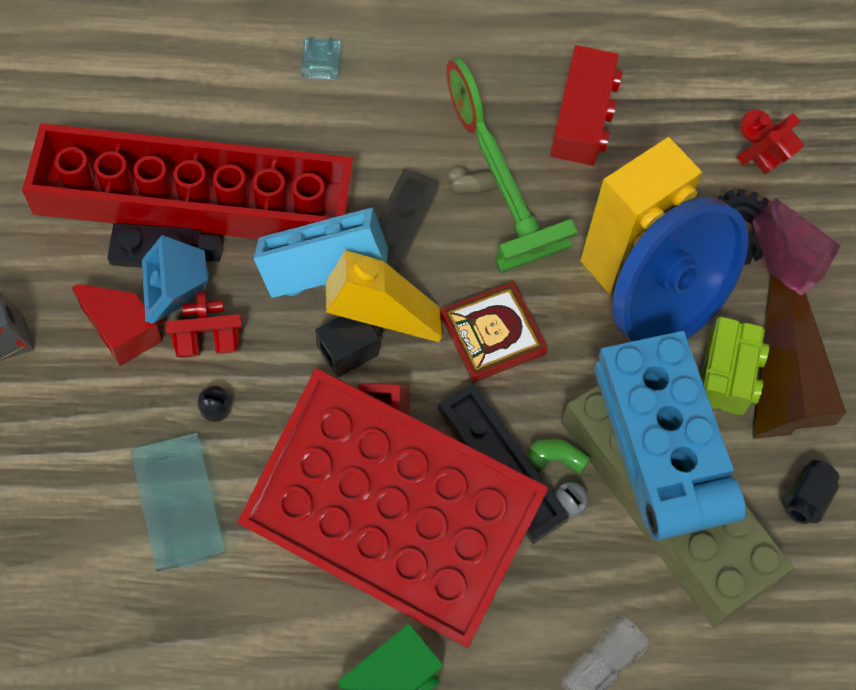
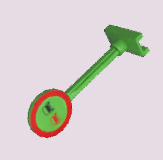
[446,58,578,274]

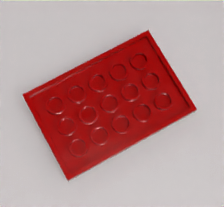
[237,368,550,648]

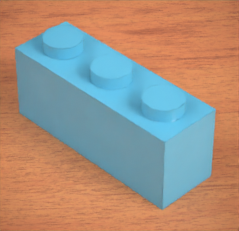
[253,207,388,298]

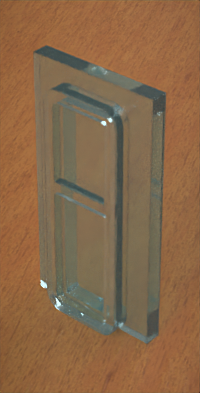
[130,433,226,572]

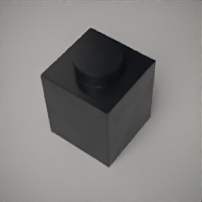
[315,316,382,378]

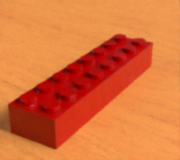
[22,123,354,239]

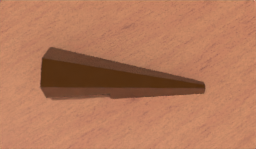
[752,244,846,439]

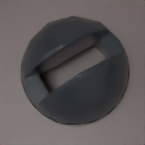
[198,385,232,422]

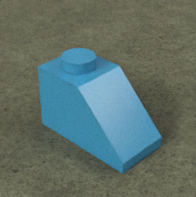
[142,235,209,324]

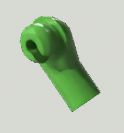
[526,439,591,475]

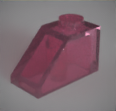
[753,198,841,296]

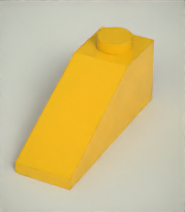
[326,250,442,342]

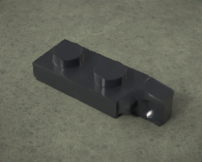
[107,224,222,268]

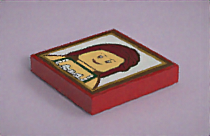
[440,282,548,383]

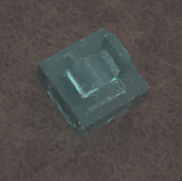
[301,37,341,80]

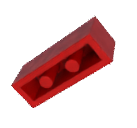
[550,45,623,166]

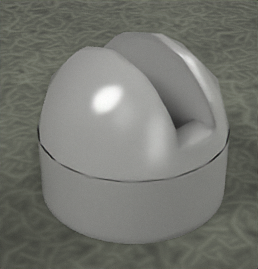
[554,482,588,519]

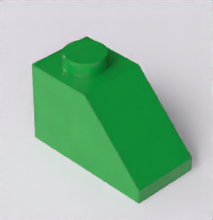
[337,623,443,690]

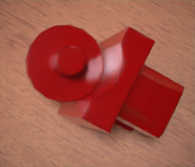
[736,110,805,174]
[165,290,243,358]

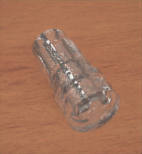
[558,615,651,690]

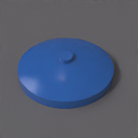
[613,197,749,342]

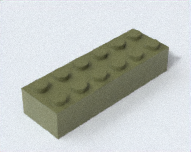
[561,385,795,629]

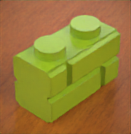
[701,317,769,415]

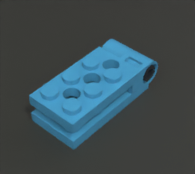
[594,331,746,541]

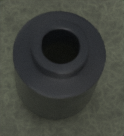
[782,460,840,524]

